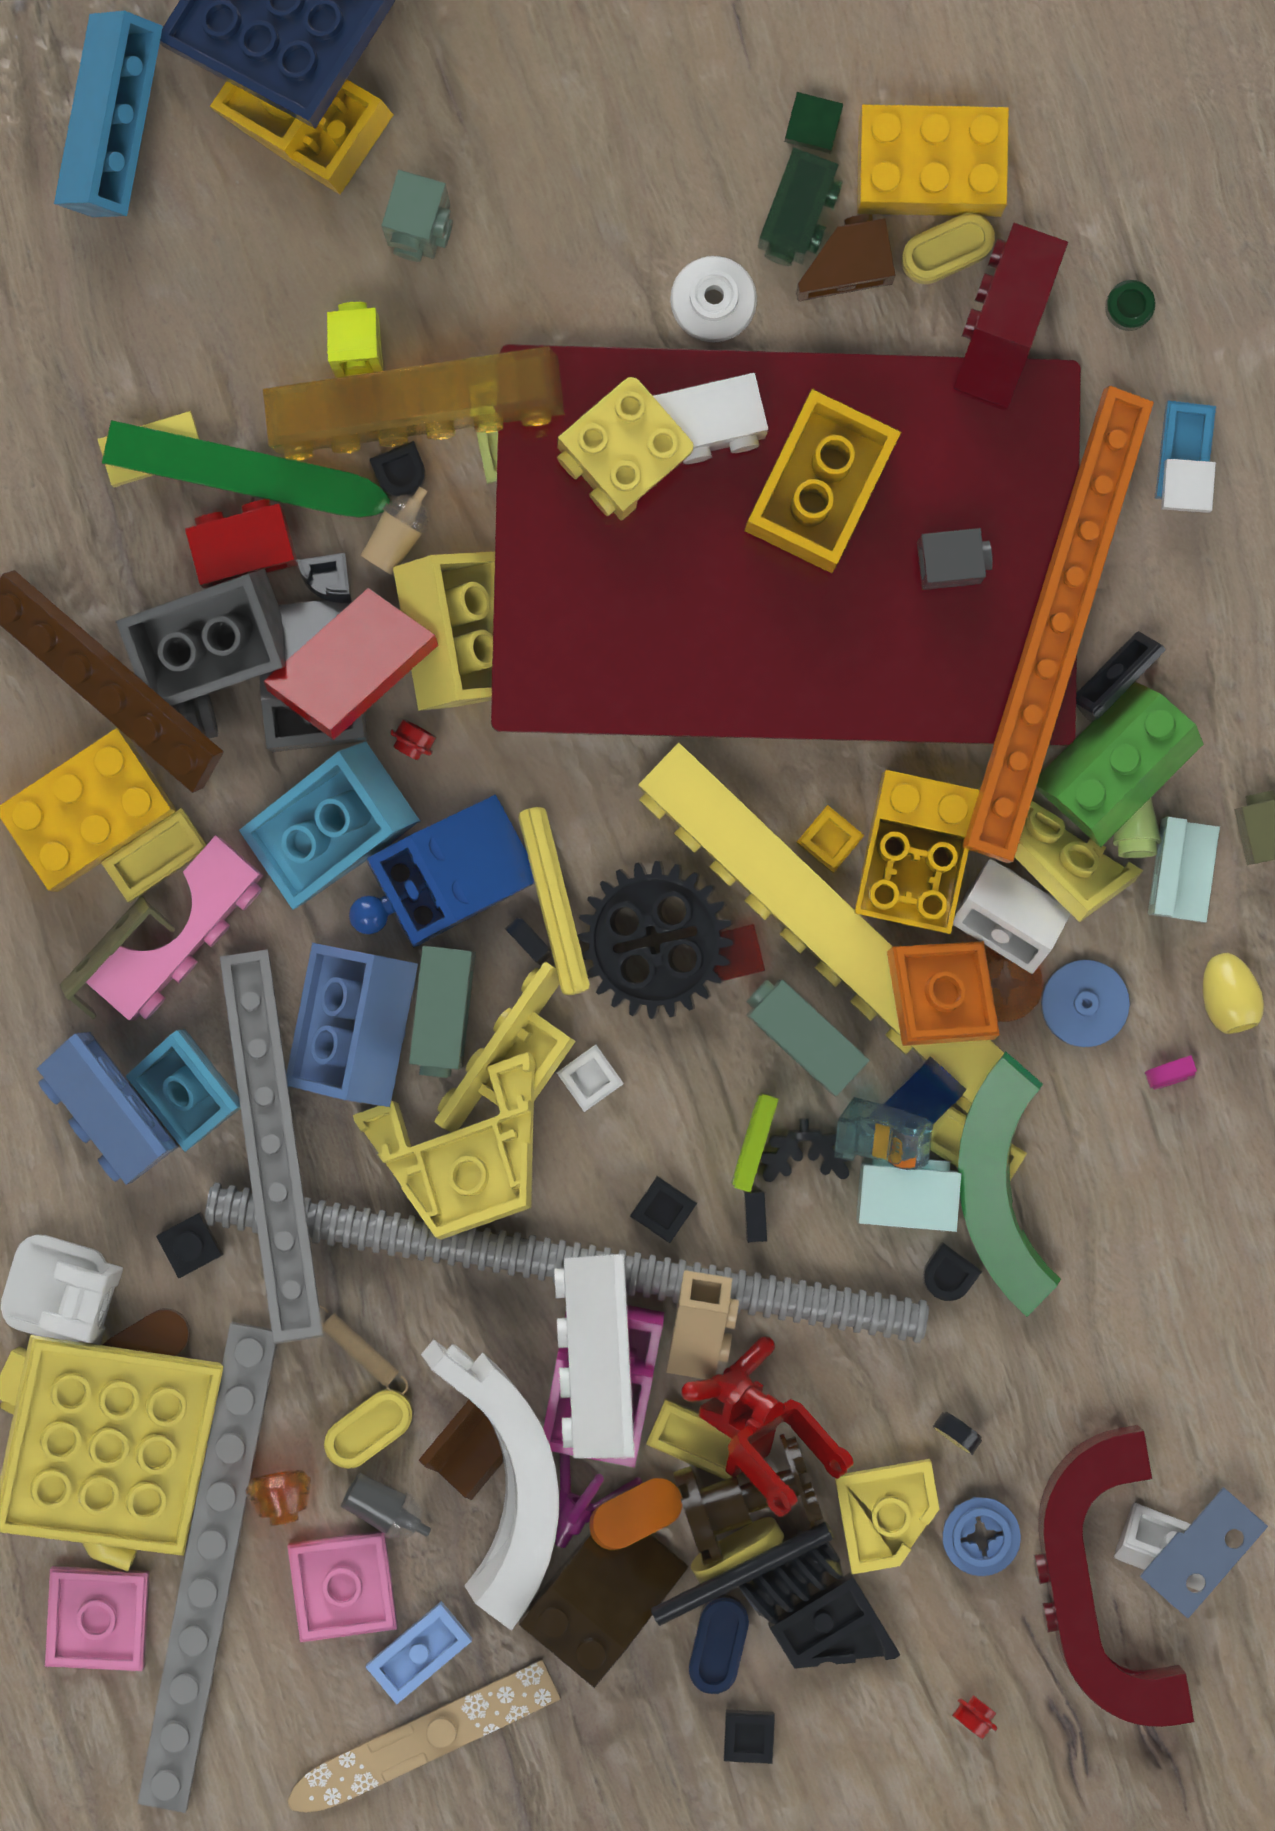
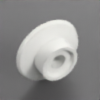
[670,256,757,342]

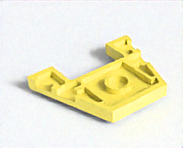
[353,1052,535,1240]

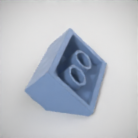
[286,943,418,1107]
[37,1032,178,1185]

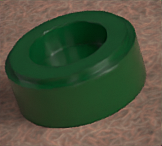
[1105,280,1156,331]

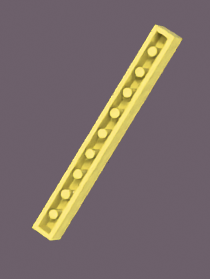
[638,742,1004,1115]

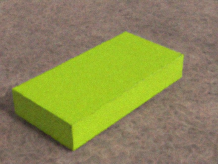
[731,1093,779,1193]

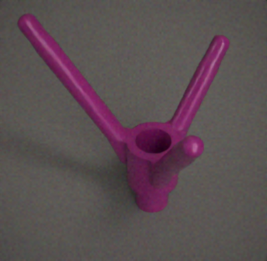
[555,1453,643,1548]

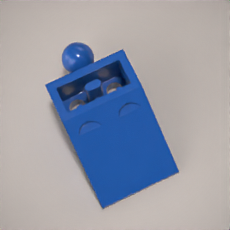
[349,794,535,948]

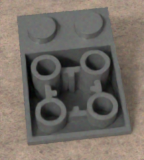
[259,597,368,753]

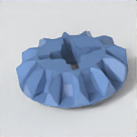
[942,1497,1021,1576]

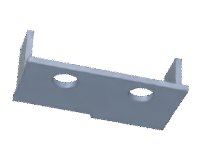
[1140,1487,1268,1618]

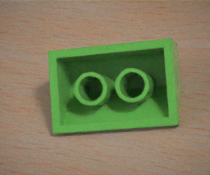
[1036,681,1204,847]

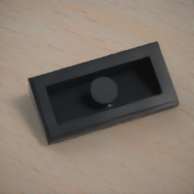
[1076,631,1166,722]

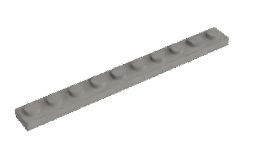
[138,1322,277,1813]

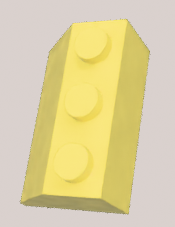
[393,551,495,711]

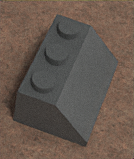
[116,569,285,706]

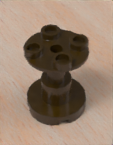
[673,1434,824,1566]

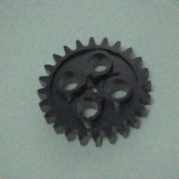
[577,861,735,1019]

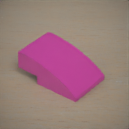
[543,1305,665,1468]

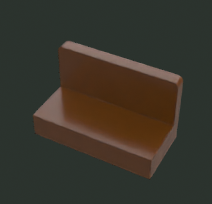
[419,1399,504,1500]

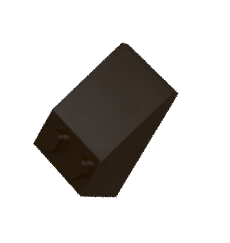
[519,1533,689,1688]

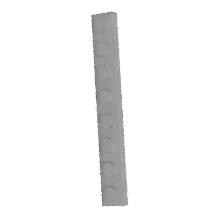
[220,949,324,1344]

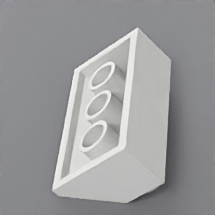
[554,1254,634,1458]

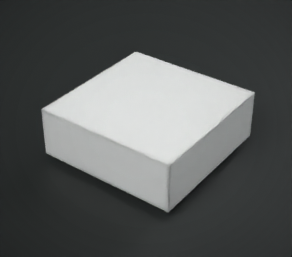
[1161,459,1216,513]
[556,1044,624,1112]

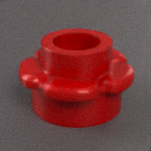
[390,719,437,761]
[952,1695,997,1740]

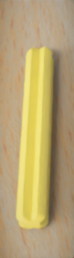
[518,807,590,995]

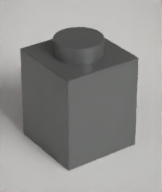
[917,528,992,590]

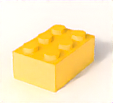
[857,104,1009,217]
[744,389,901,573]
[0,728,177,892]

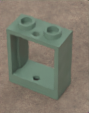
[409,946,476,1078]
[746,979,870,1097]

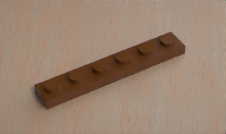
[0,570,224,793]

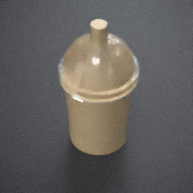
[360,486,429,575]

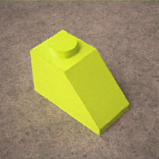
[327,302,384,378]

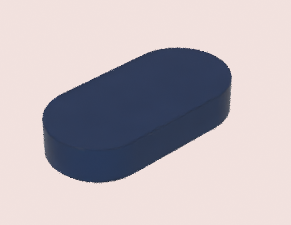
[689,1595,749,1694]

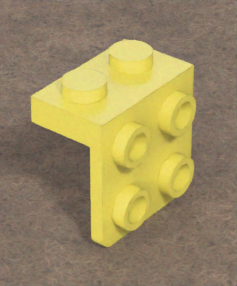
[557,377,693,521]

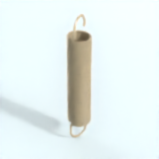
[319,1305,408,1395]

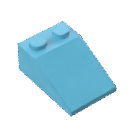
[239,741,420,910]

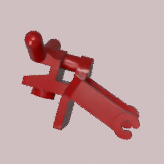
[681,1336,854,1517]

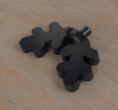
[761,1118,850,1182]

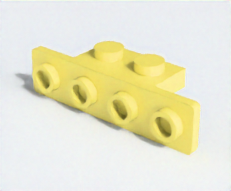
[434,962,576,1132]

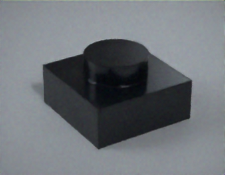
[156,1212,224,1279]

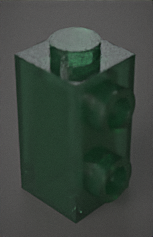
[758,147,843,266]

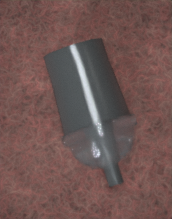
[341,1472,431,1539]

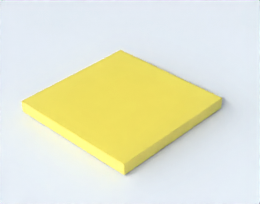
[0,1335,224,1556]

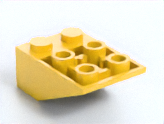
[854,770,980,934]

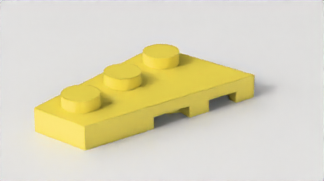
[1015,801,1143,922]

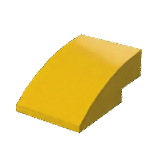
[210,79,393,195]

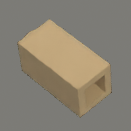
[666,1270,739,1379]

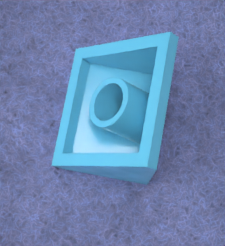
[126,1029,241,1152]

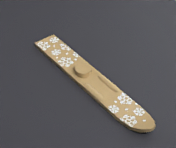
[288,1659,561,1813]

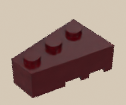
[953,223,1068,408]

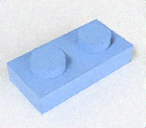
[366,1601,473,1704]

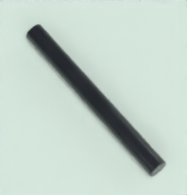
[651,1521,834,1626]

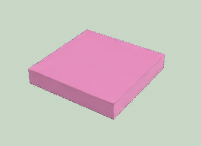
[287,1531,398,1642]
[45,1566,149,1671]

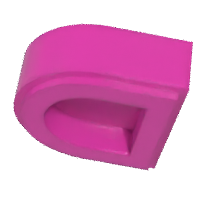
[1145,1055,1197,1090]

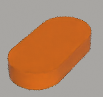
[589,1478,683,1550]

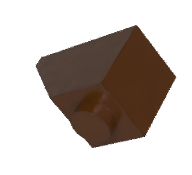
[796,214,896,302]

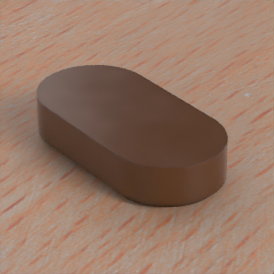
[103,1308,190,1356]

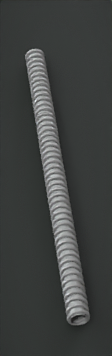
[205,1182,929,1343]

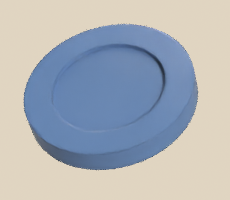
[1041,960,1130,1047]

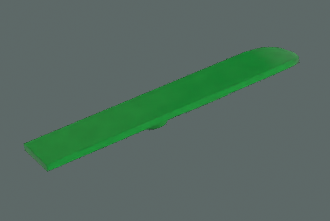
[102,420,390,518]

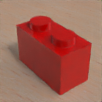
[185,499,298,589]

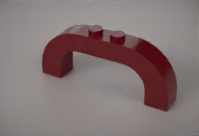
[1034,1425,1194,1727]

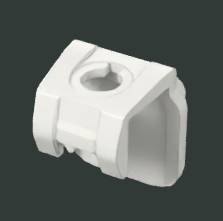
[1,1234,123,1345]

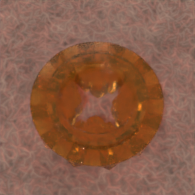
[985,948,1044,1022]

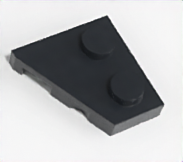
[768,1572,900,1669]

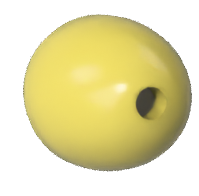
[1203,953,1264,1034]

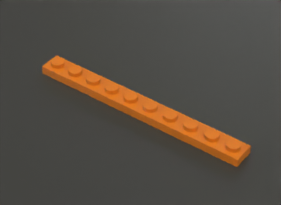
[962,386,1154,863]

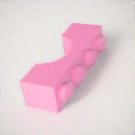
[86,835,264,1021]

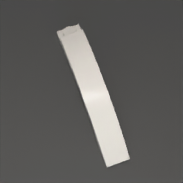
[421,1339,559,1630]

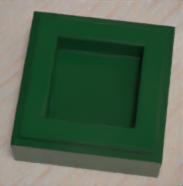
[784,92,843,154]

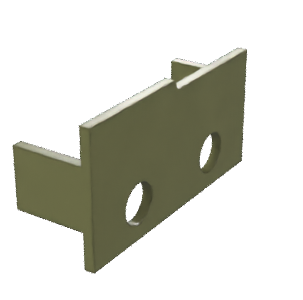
[60,895,176,1019]

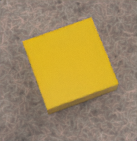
[796,805,865,873]

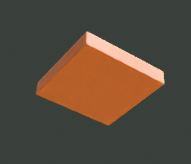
[887,941,1000,1046]

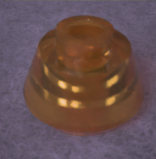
[245,1470,312,1526]

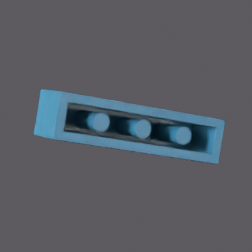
[54,11,163,217]

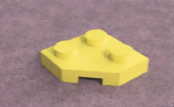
[835,1459,940,1574]

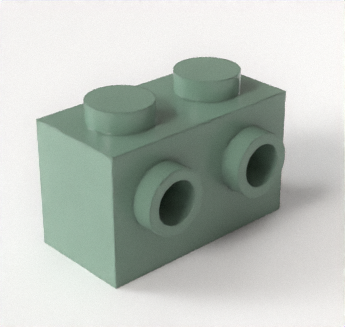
[381,169,453,262]

